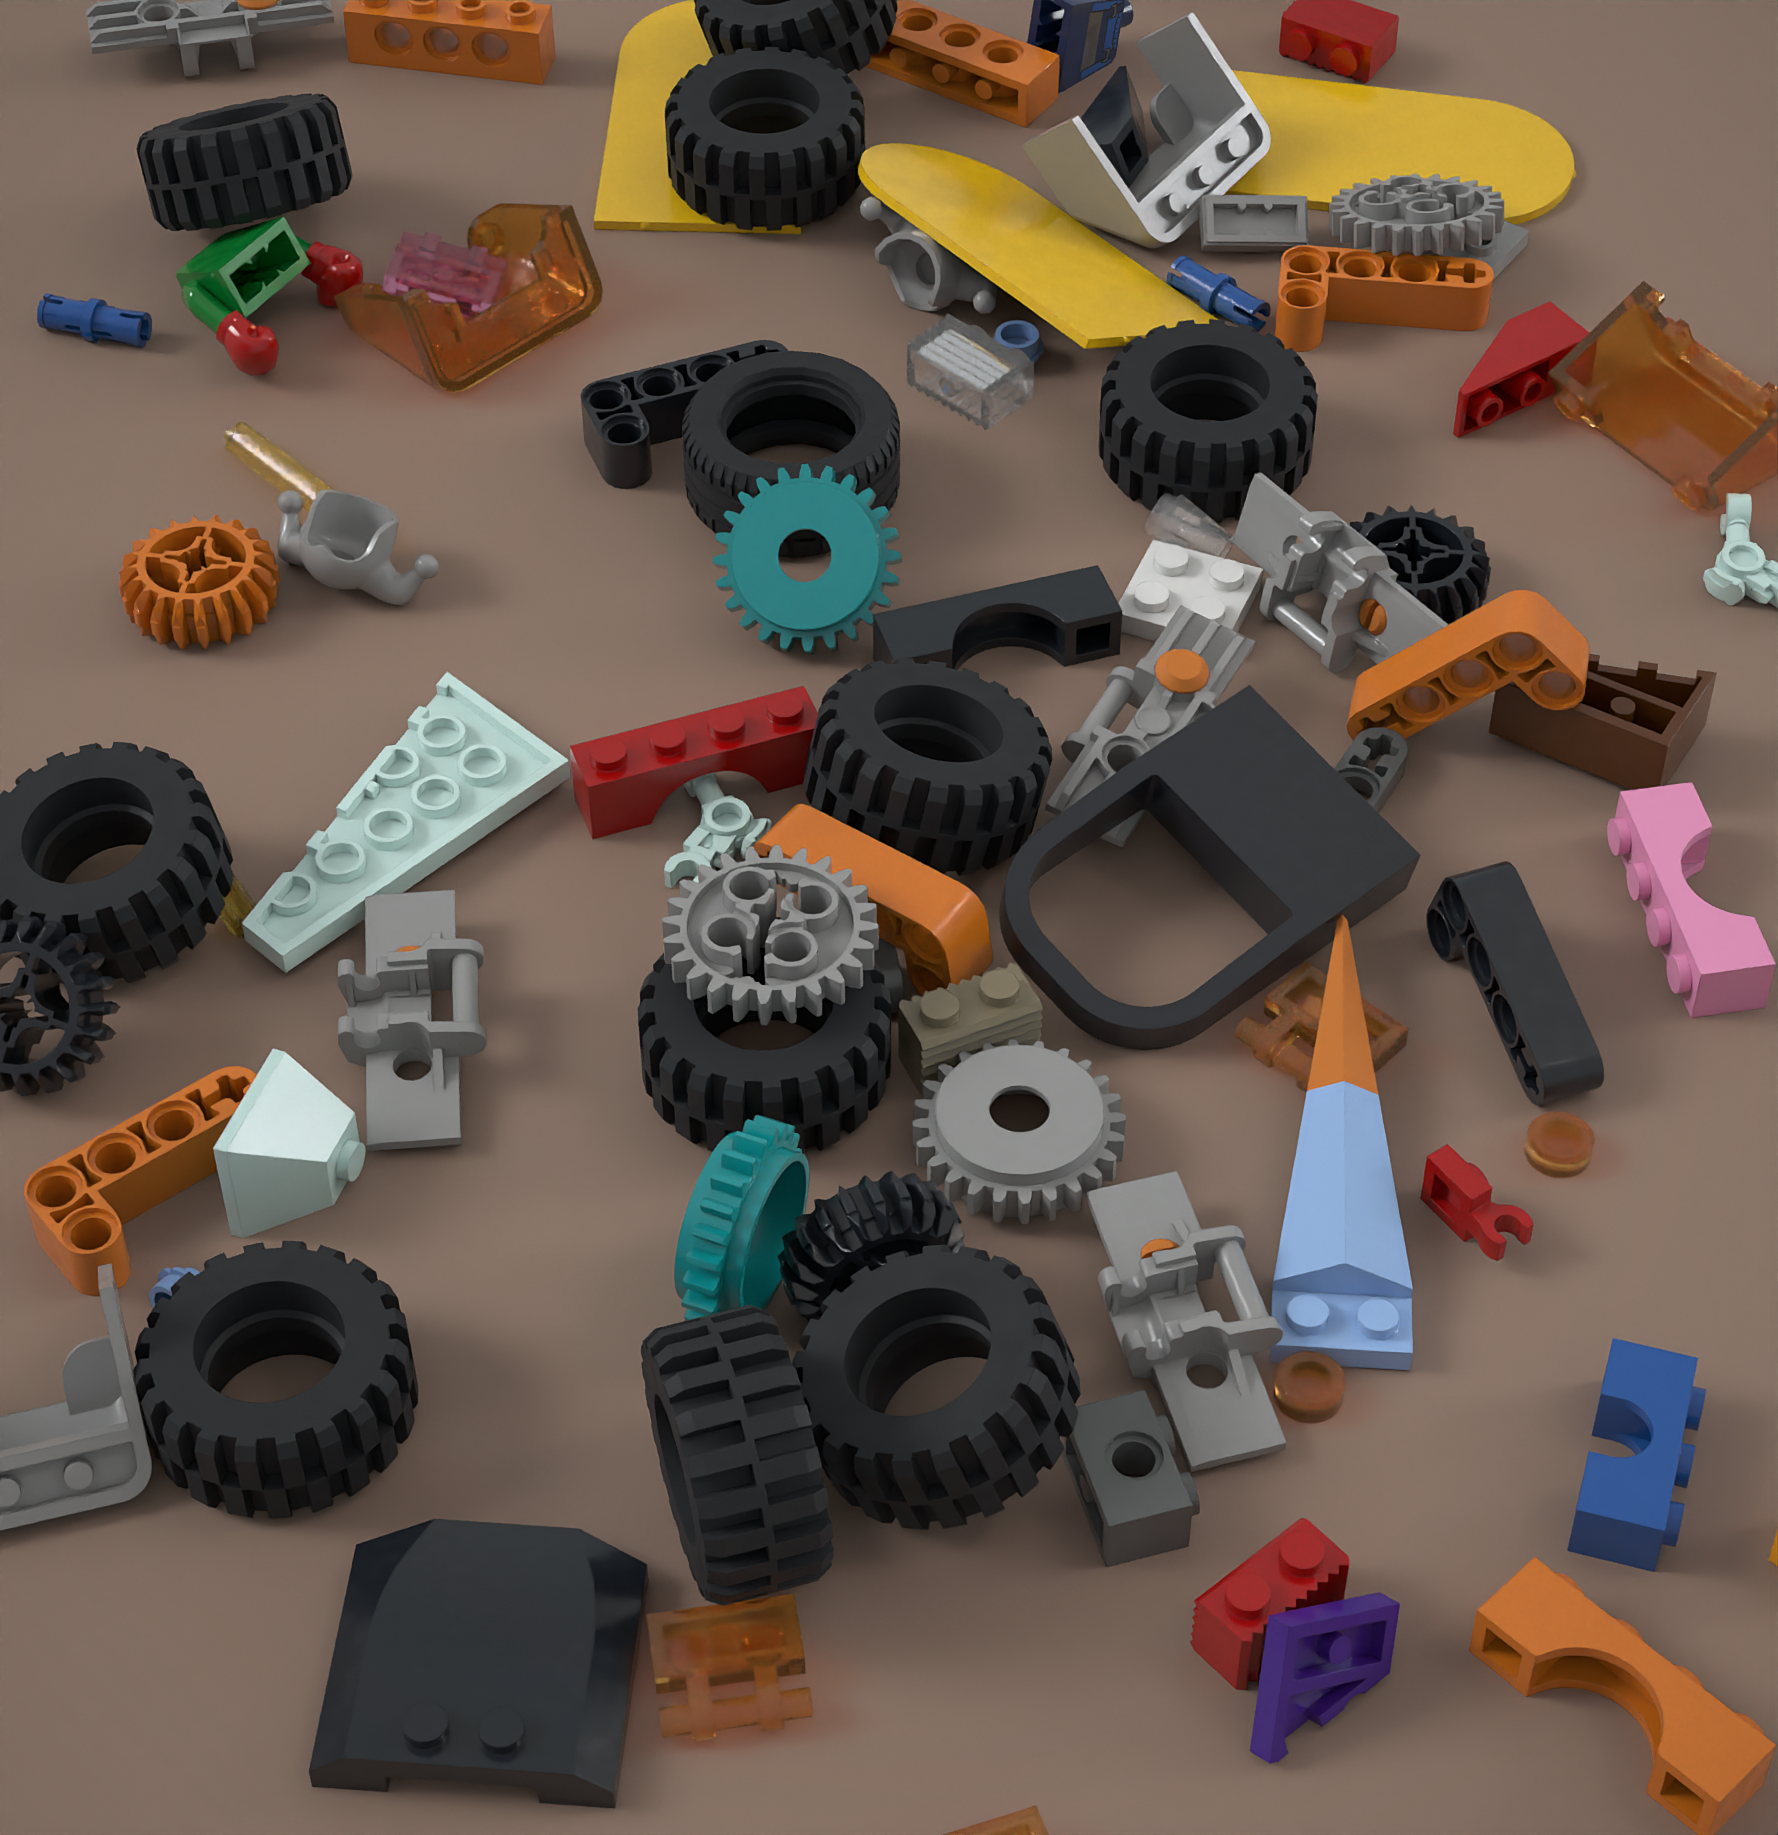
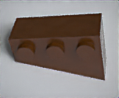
[1489,654,1717,790]

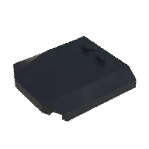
[309,1519,649,1809]

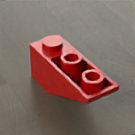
[1453,301,1593,438]

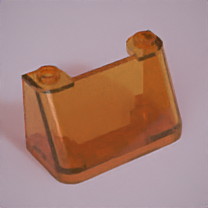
[334,203,603,393]
[1548,281,1778,511]

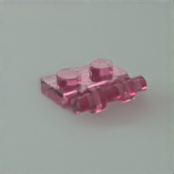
[382,231,509,321]

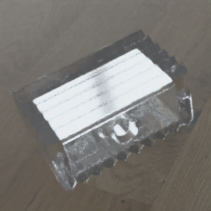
[907,314,1034,431]

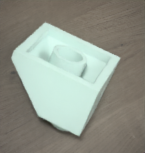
[213,1049,365,1238]

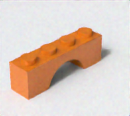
[1469,1556,1776,1835]

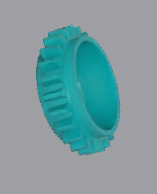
[713,464,903,655]
[674,1115,810,1321]

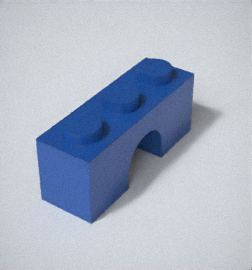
[1567,1338,1706,1572]

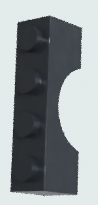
[873,565,1122,670]

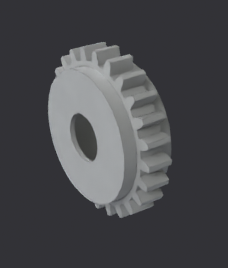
[912,1039,1126,1224]

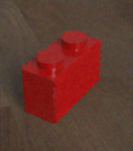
[1279,0,1399,84]
[1190,1518,1349,1690]

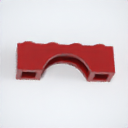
[570,686,818,839]

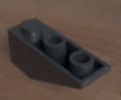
[1081,66,1149,189]

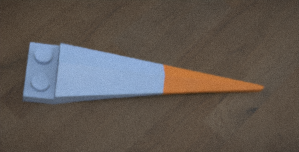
[1270,914,1413,1371]

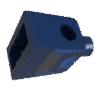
[1027,0,1133,93]

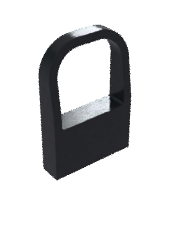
[999,685,1421,1050]

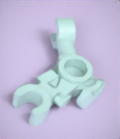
[1703,493,1778,608]
[664,772,772,888]

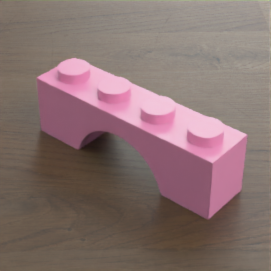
[1607,782,1776,1018]

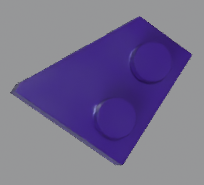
[1250,1592,1400,1764]

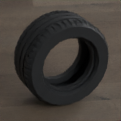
[682,351,900,558]

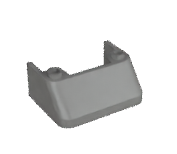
[1022,11,1271,248]
[0,1263,152,1531]

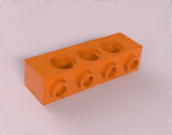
[343,0,556,85]
[865,0,1060,128]

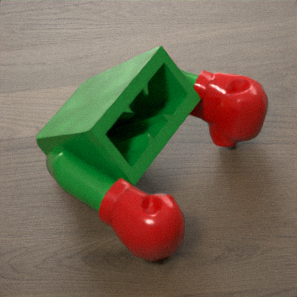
[176,216,363,376]

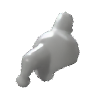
[860,197,998,314]
[277,490,439,606]

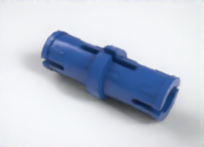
[1167,255,1271,332]
[37,293,152,347]

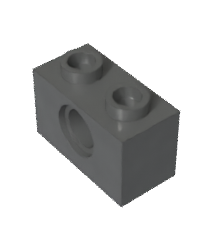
[1061,1390,1200,1567]

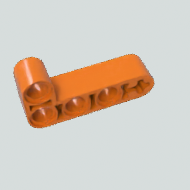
[1274,245,1494,352]
[1347,590,1590,740]
[753,804,993,997]
[24,1066,257,1296]

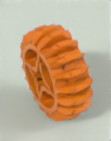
[119,514,280,650]

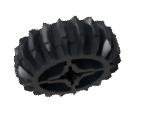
[1350,505,1491,625]
[0,917,120,1096]
[777,1171,965,1323]

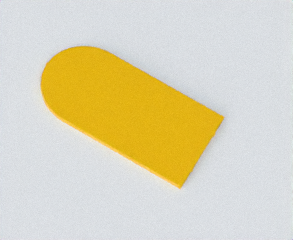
[594,0,802,234]
[1224,70,1576,225]
[858,143,1218,349]

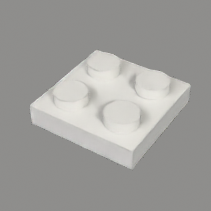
[1119,540,1263,641]

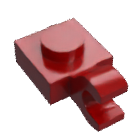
[1420,1144,1534,1261]

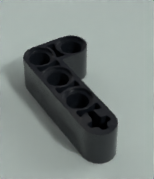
[580,340,788,489]
[1426,861,1604,1106]

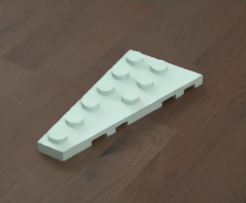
[242,672,570,973]

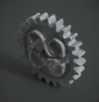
[1329,174,1504,256]
[662,845,879,1025]

